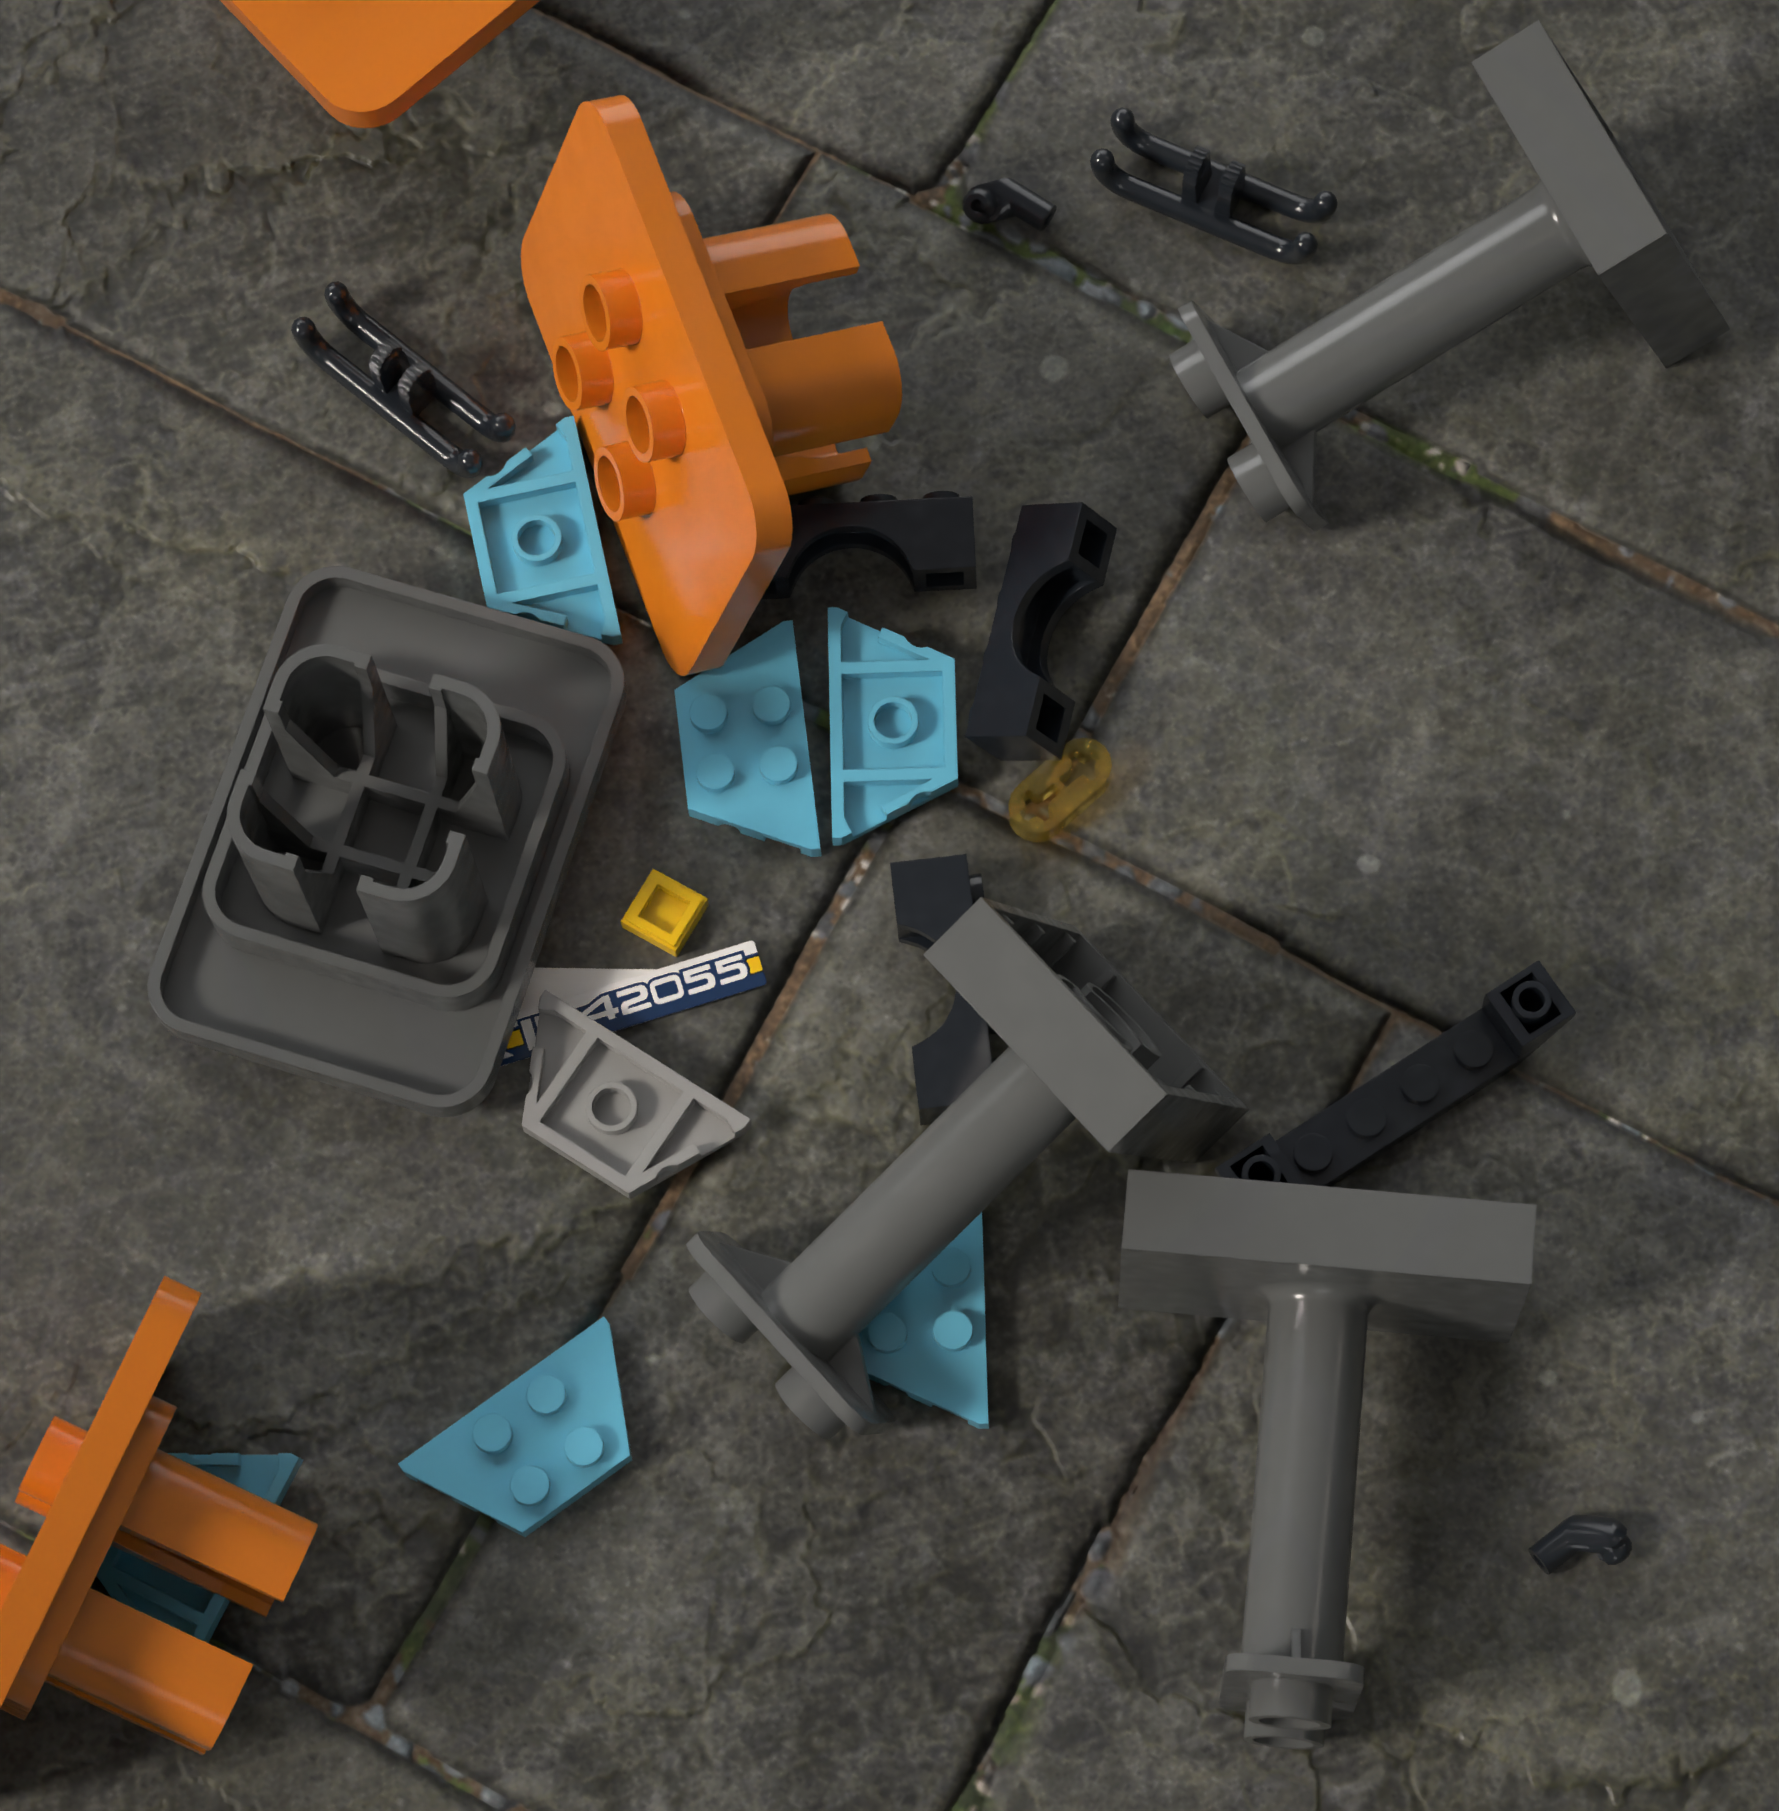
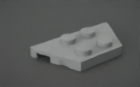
[522,990,752,1199]

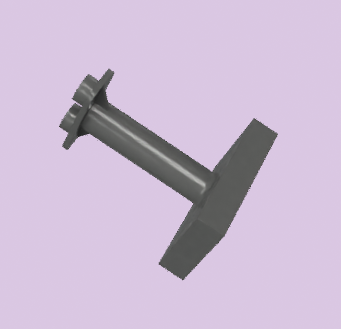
[1169,20,1730,532]
[686,897,1250,1440]
[1118,1169,1537,1749]

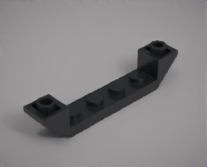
[1215,960,1576,1187]

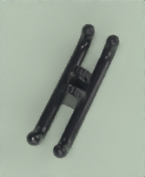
[1090,107,1338,264]
[291,281,516,478]

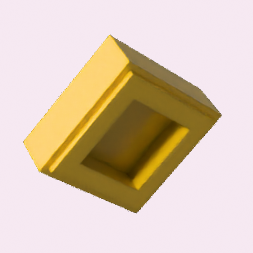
[621,869,709,957]

